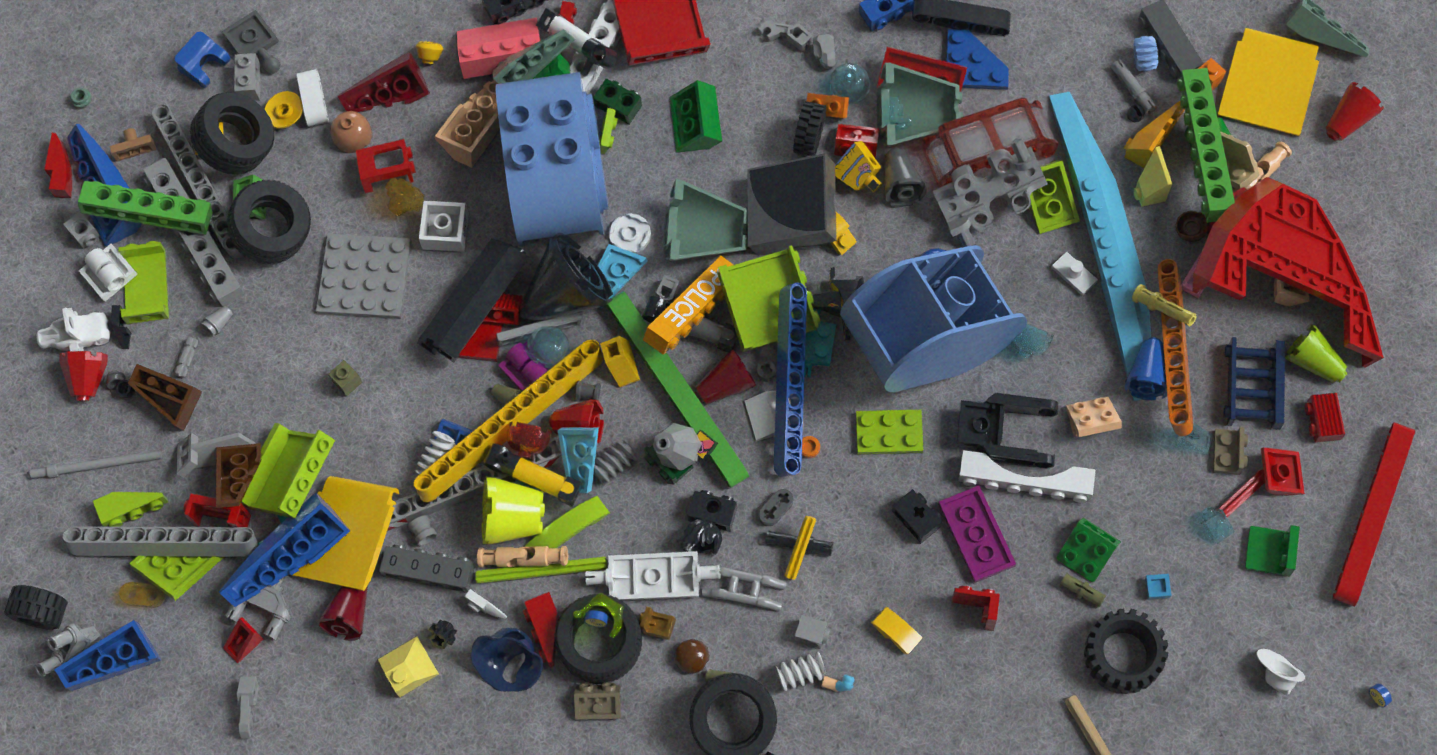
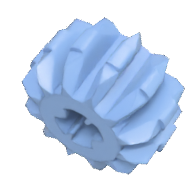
[1133,36,1158,71]

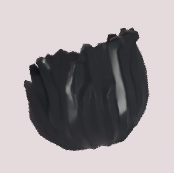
[677,519,722,555]

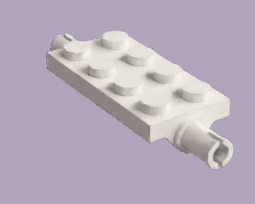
[585,551,721,601]

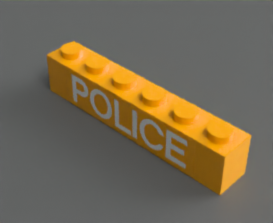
[643,256,733,355]

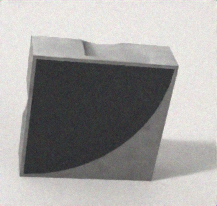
[747,154,837,255]

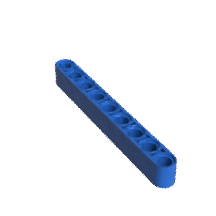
[774,283,807,477]

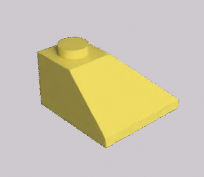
[1134,146,1172,207]
[378,637,439,697]

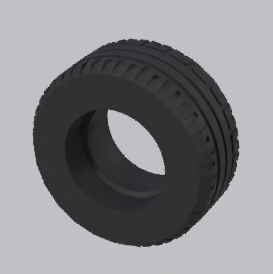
[190,92,275,175]
[227,180,311,264]

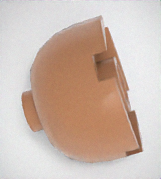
[330,111,372,153]

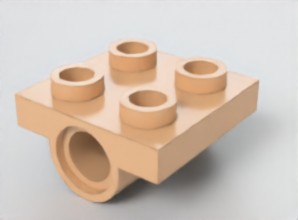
[1066,397,1122,437]

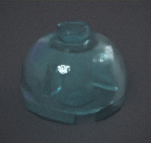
[829,63,870,105]
[1011,324,1054,359]
[525,326,570,368]

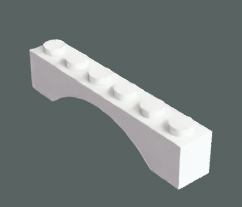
[958,450,1096,503]

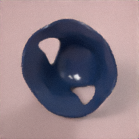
[470,628,543,692]

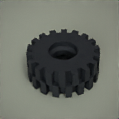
[793,101,826,156]

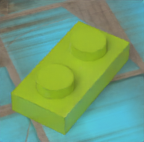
[599,108,618,154]

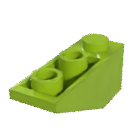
[93,492,168,527]

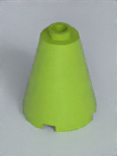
[1285,325,1347,383]

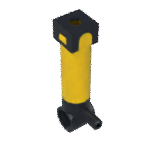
[483,443,582,507]

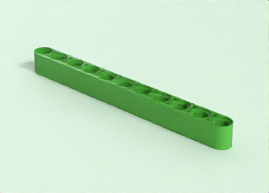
[606,291,749,488]

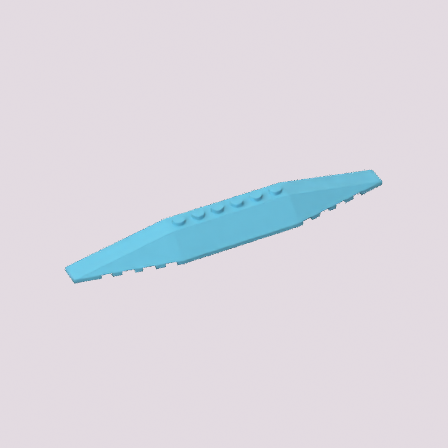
[1049,92,1151,401]

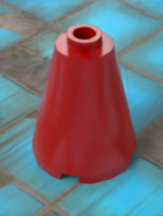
[1326,82,1384,141]

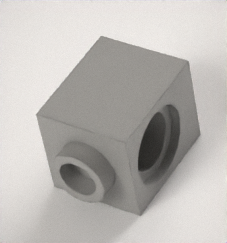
[63,211,100,249]
[795,615,830,649]

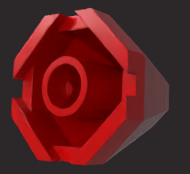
[59,351,108,402]
[549,400,604,443]

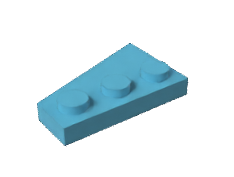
[598,244,648,308]
[558,428,599,493]

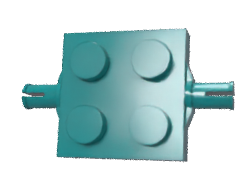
[790,308,836,378]

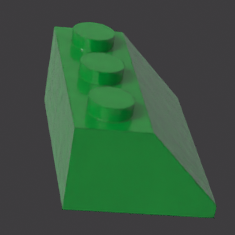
[670,80,722,153]

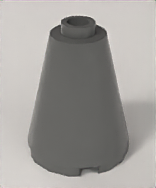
[884,148,927,207]

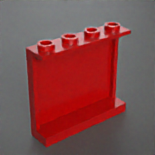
[612,0,711,66]

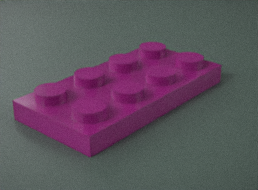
[938,485,1016,583]

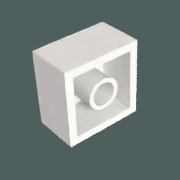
[419,201,469,252]

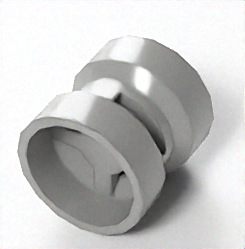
[408,515,438,546]

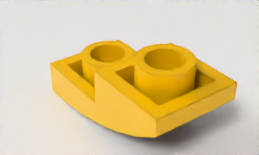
[871,607,922,654]

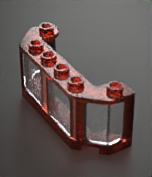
[921,98,1058,188]

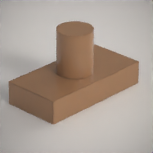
[110,128,157,161]

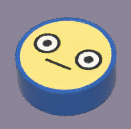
[584,610,608,627]
[1369,683,1392,707]

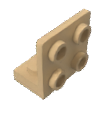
[1221,132,1260,190]

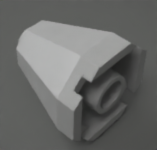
[653,423,701,471]

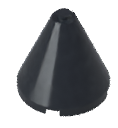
[519,233,613,323]

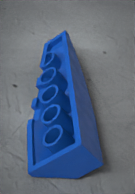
[67,124,142,246]
[219,493,350,607]

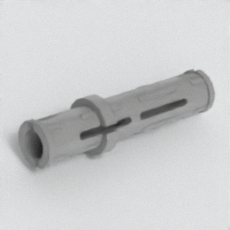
[1111,59,1157,115]

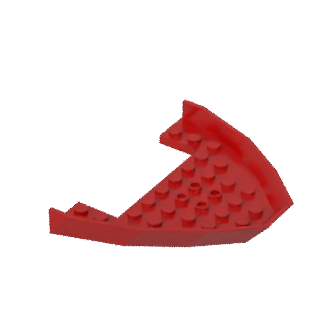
[1192,177,1384,368]

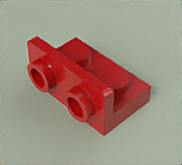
[834,124,879,159]

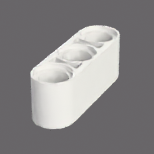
[297,69,329,127]

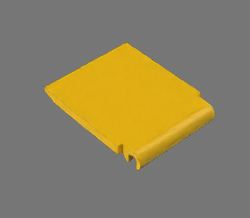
[1218,28,1319,137]
[290,476,400,591]

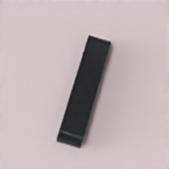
[912,0,1011,36]

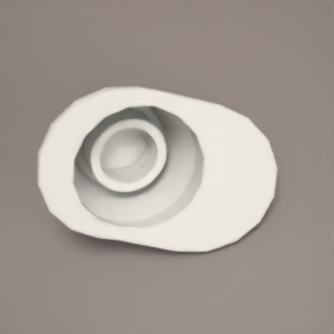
[1256,649,1305,695]

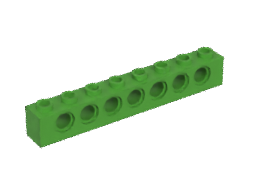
[1177,68,1235,223]

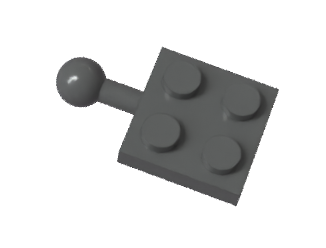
[222,10,280,73]

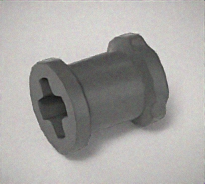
[576,380,601,400]

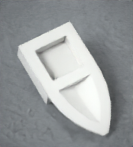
[465,589,507,618]

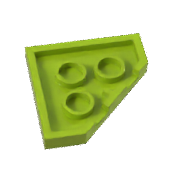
[129,556,224,601]

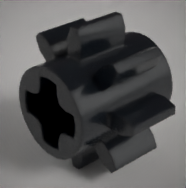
[428,620,457,649]

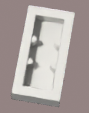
[1051,252,1098,296]

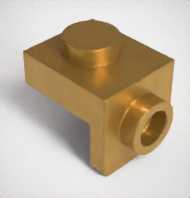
[639,606,676,640]

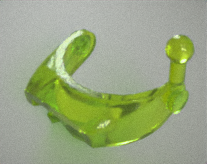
[573,592,624,638]

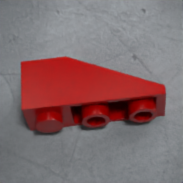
[523,592,559,668]

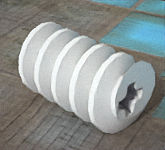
[415,431,456,474]
[776,651,826,692]

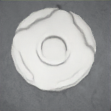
[609,213,651,253]

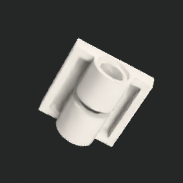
[79,244,137,302]

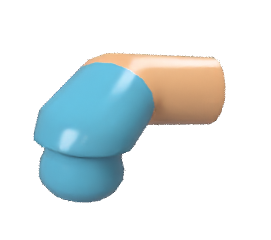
[821,675,855,692]

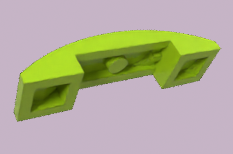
[525,496,610,557]

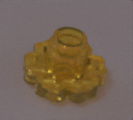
[385,178,425,216]

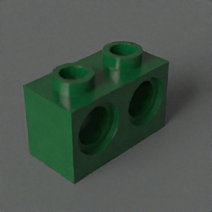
[593,78,642,125]

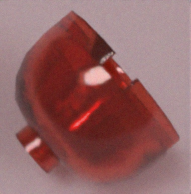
[507,422,552,458]

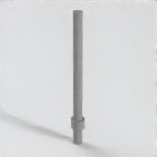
[30,450,162,478]

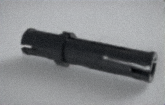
[765,530,834,556]

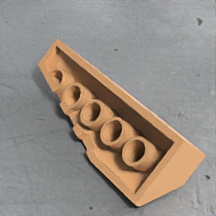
[435,80,500,168]

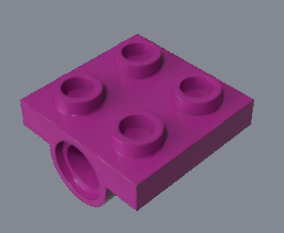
[498,338,556,392]

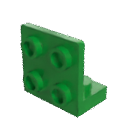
[1056,518,1121,582]
[1245,525,1300,577]

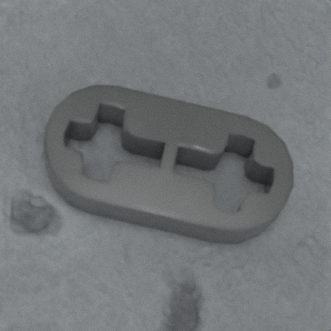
[759,489,793,526]

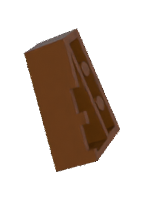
[128,364,202,431]

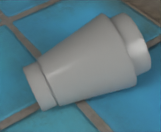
[201,306,233,336]

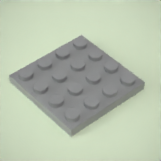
[316,234,412,319]

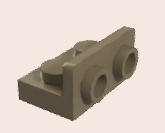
[1213,427,1248,475]
[574,682,621,719]

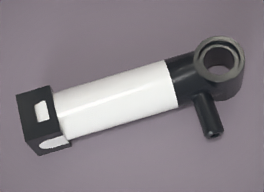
[536,8,617,77]

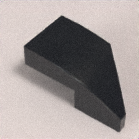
[111,305,131,349]

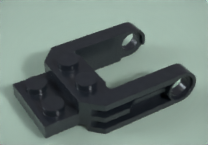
[957,393,1059,468]

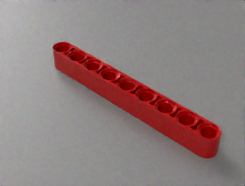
[1332,422,1415,607]

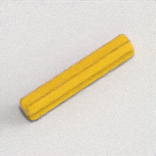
[785,516,816,580]

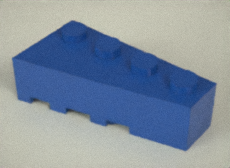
[54,620,162,691]

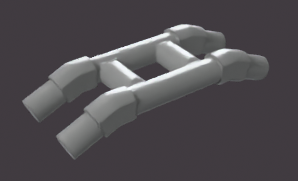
[702,567,786,611]

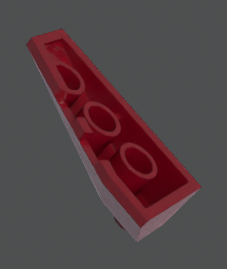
[337,52,430,112]

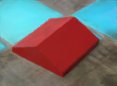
[1261,447,1305,496]

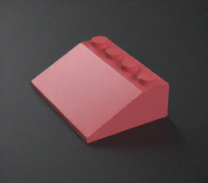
[457,17,541,79]

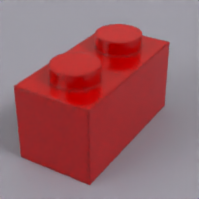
[559,1,577,25]

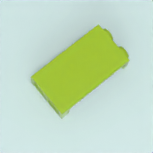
[118,241,169,324]

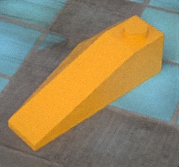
[1124,101,1185,168]

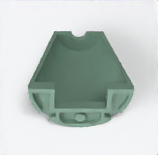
[877,63,963,146]
[663,179,748,262]

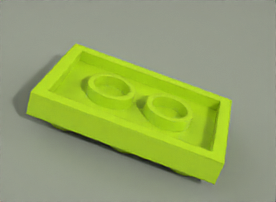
[856,409,923,455]

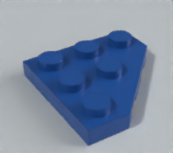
[947,29,1009,90]

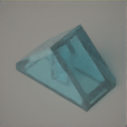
[1174,421,1212,455]

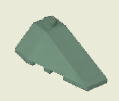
[1286,0,1370,57]
[493,29,575,84]

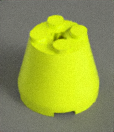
[481,477,545,544]

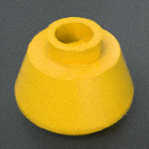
[416,41,444,64]

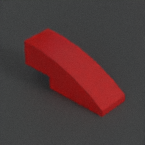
[44,132,72,198]

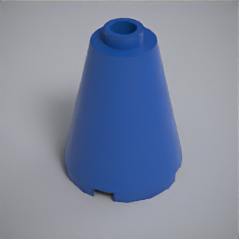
[1124,337,1167,401]

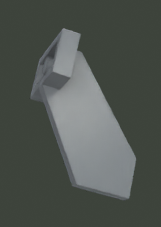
[177,433,256,478]

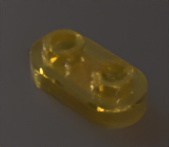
[119,582,165,608]

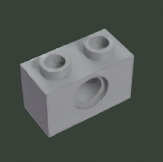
[234,53,261,101]

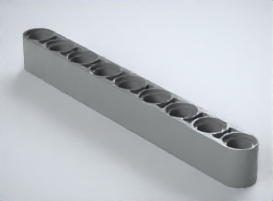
[152,104,243,258]
[63,527,259,557]

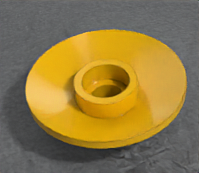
[265,91,303,129]

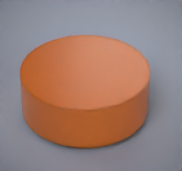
[802,436,820,459]

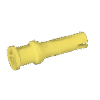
[1132,284,1197,327]

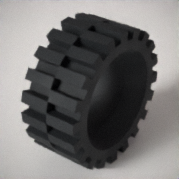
[1084,608,1169,694]

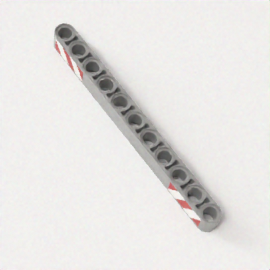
[387,436,563,531]

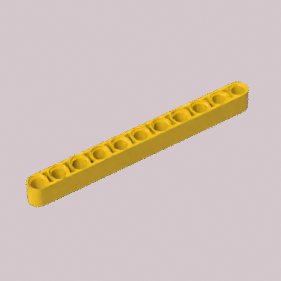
[414,339,603,502]

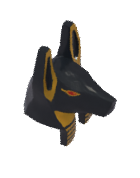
[812,267,864,340]

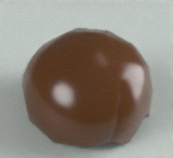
[1175,210,1208,242]
[674,639,710,674]

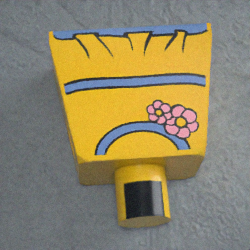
[835,141,882,192]

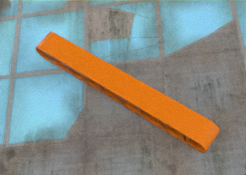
[1158,259,1193,436]

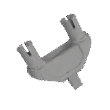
[224,577,292,641]
[35,623,101,677]

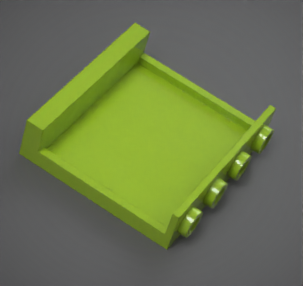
[716,245,820,353]
[241,423,335,518]

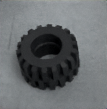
[4,585,68,630]

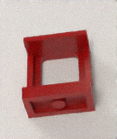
[356,139,416,194]
[183,493,251,528]

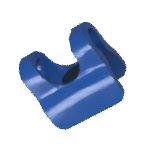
[175,32,231,88]

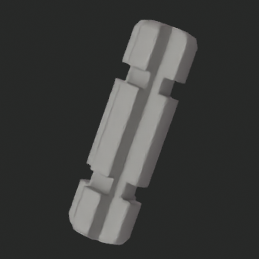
[174,337,198,378]

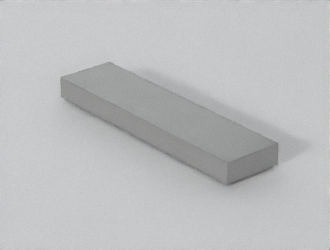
[496,312,581,346]

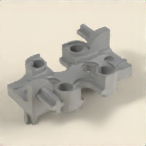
[933,138,1048,247]

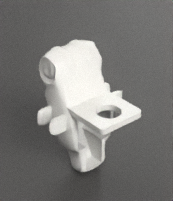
[36,308,111,351]

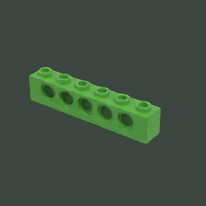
[78,181,212,235]

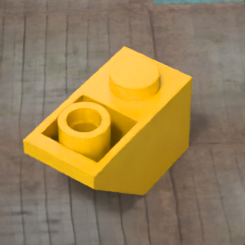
[600,336,640,387]

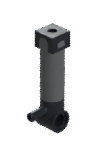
[642,296,738,352]

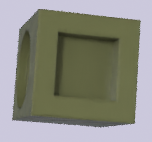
[328,360,363,396]

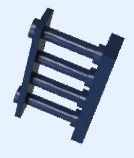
[1223,337,1285,430]

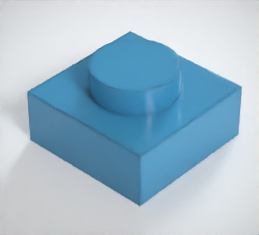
[1145,574,1172,599]

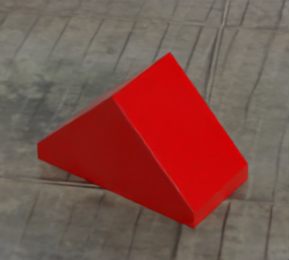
[223,617,264,663]

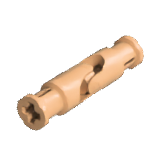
[1232,141,1292,193]
[477,546,568,567]

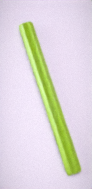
[475,557,607,584]

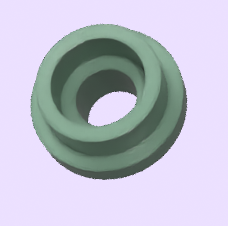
[70,88,92,108]

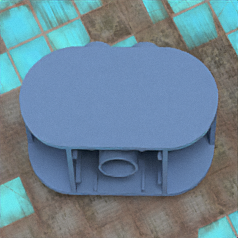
[496,72,609,247]
[840,245,1027,392]

